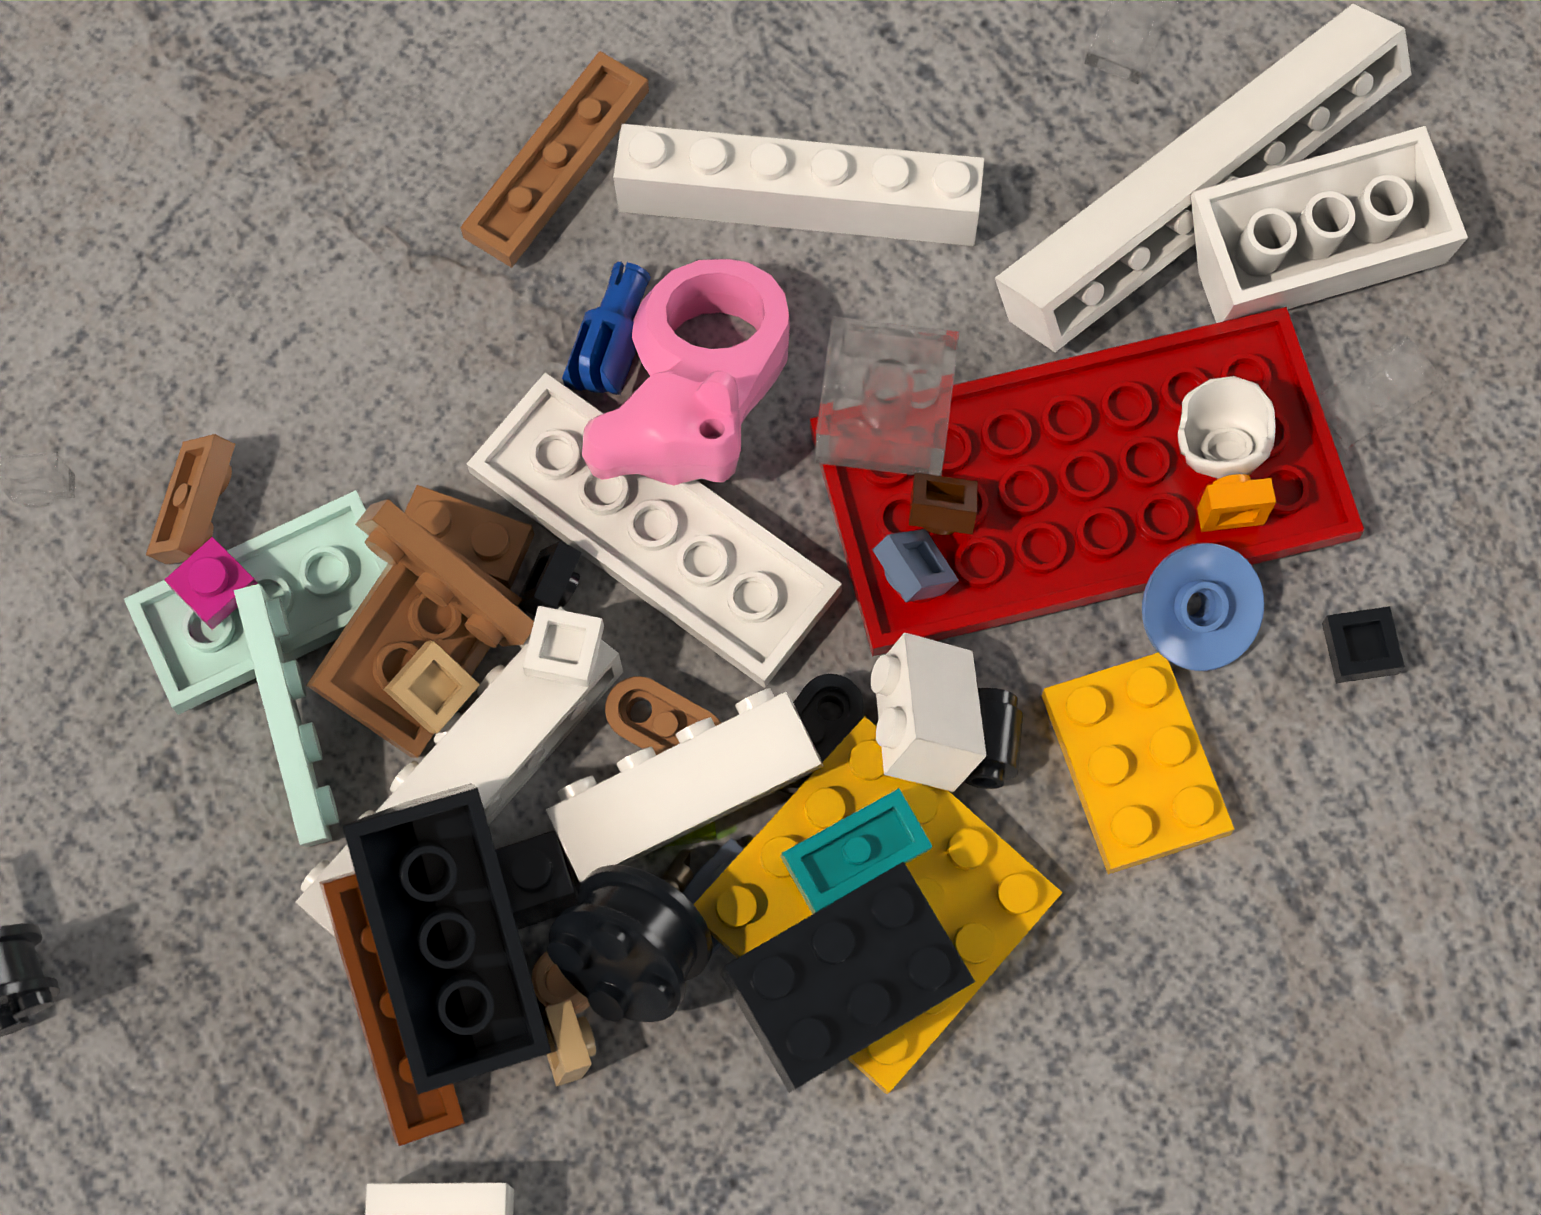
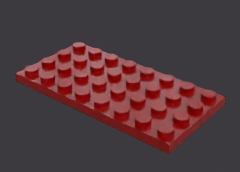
[810,307,1365,657]

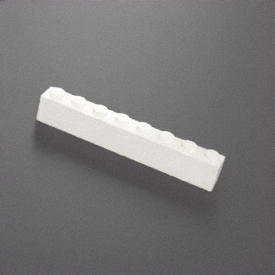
[995,4,1412,352]

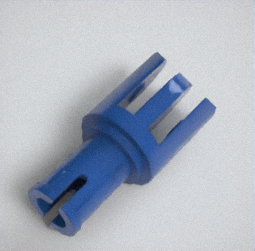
[562,262,651,395]

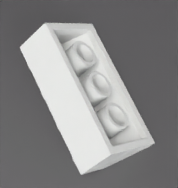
[1191,126,1468,323]

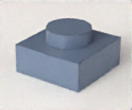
[872,529,959,602]

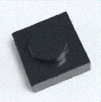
[517,541,582,616]
[1322,606,1405,684]

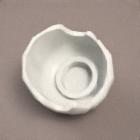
[1178,376,1275,479]

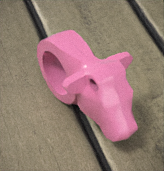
[582,259,790,486]

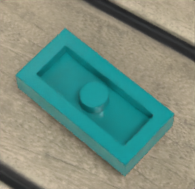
[780,788,933,914]

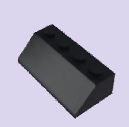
[342,783,552,1095]

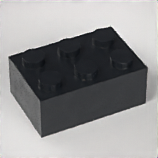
[720,861,975,1093]

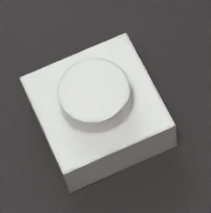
[523,606,604,688]

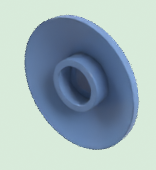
[1142,543,1264,671]

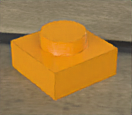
[1197,474,1276,532]

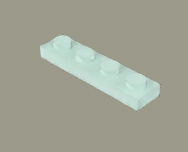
[234,584,339,847]

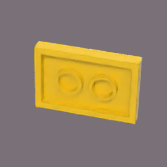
[1041,653,1235,875]

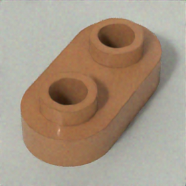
[605,676,722,755]

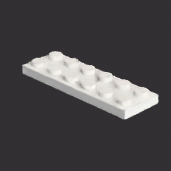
[467,372,842,688]

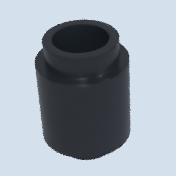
[965,688,1023,789]

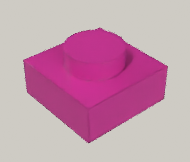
[164,537,258,630]

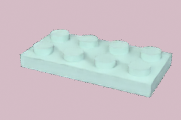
[124,490,388,715]

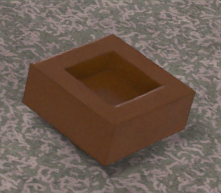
[909,472,978,535]

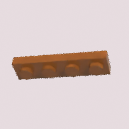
[319,871,464,1146]

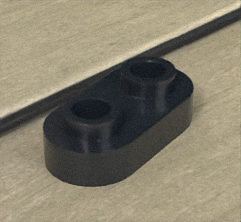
[779,674,864,794]

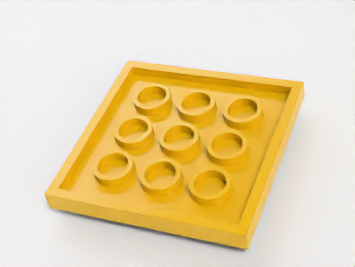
[693,716,1063,1094]

